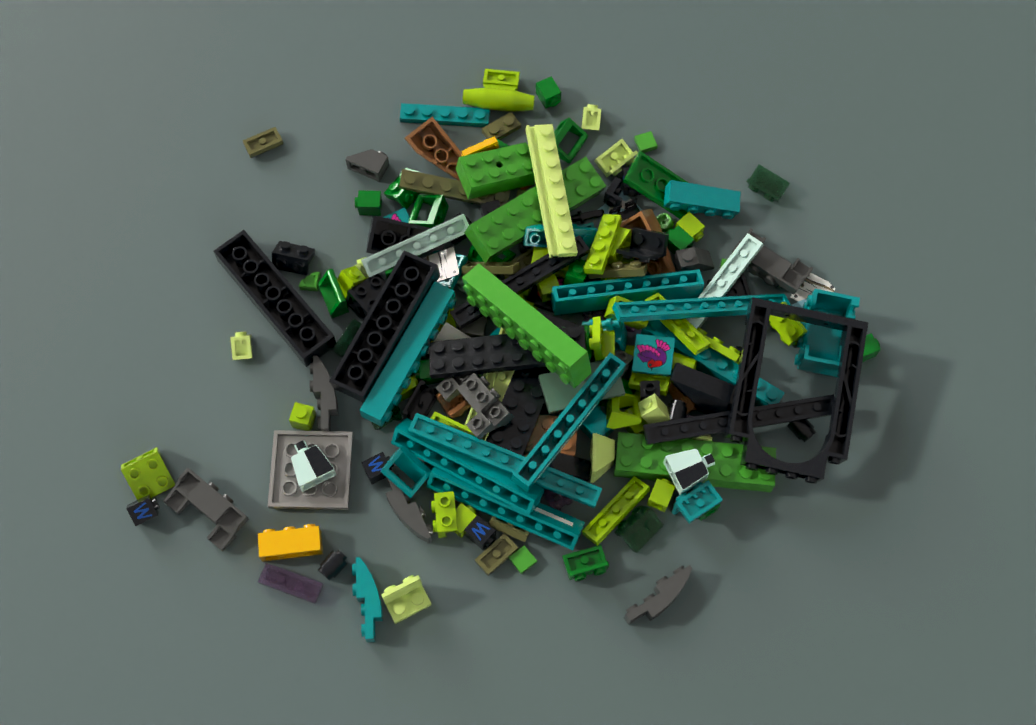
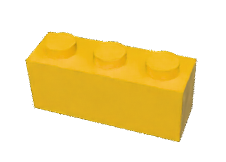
[258,524,323,562]

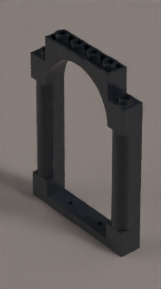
[725,297,868,484]

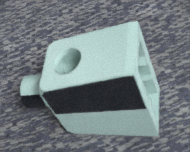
[291,440,336,492]
[663,449,715,495]

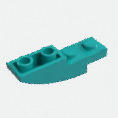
[523,224,597,248]
[352,557,383,642]

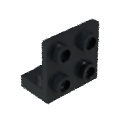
[616,227,669,263]
[346,274,385,321]

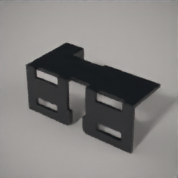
[609,198,640,221]

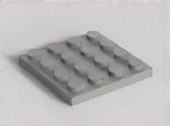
[268,430,353,510]

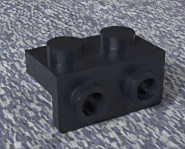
[272,241,315,275]

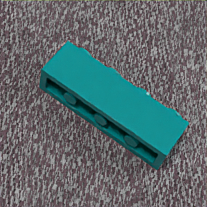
[664,180,741,219]

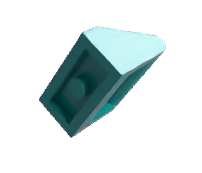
[380,445,431,498]

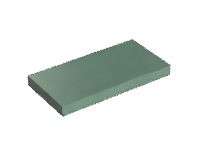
[538,360,625,414]

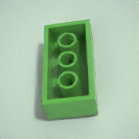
[456,142,536,200]

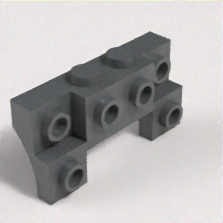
[731,229,813,295]
[436,373,514,440]
[163,468,249,552]

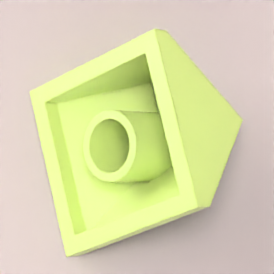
[590,433,615,483]

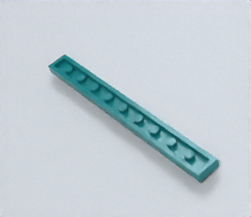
[612,294,791,322]
[408,413,602,508]

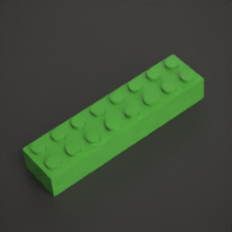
[464,157,606,263]
[462,264,592,388]
[614,432,776,492]

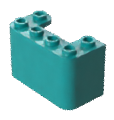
[794,289,860,377]

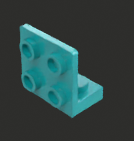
[672,480,723,524]

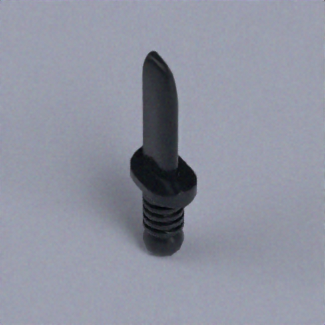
[570,209,604,224]

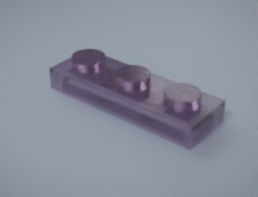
[258,563,323,604]

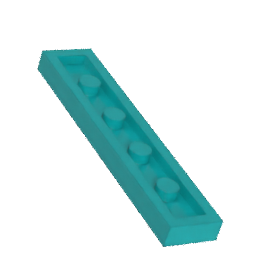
[400,103,490,127]

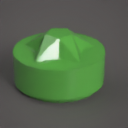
[656,213,674,232]

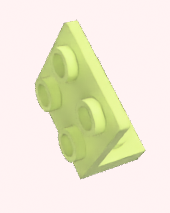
[381,575,432,624]

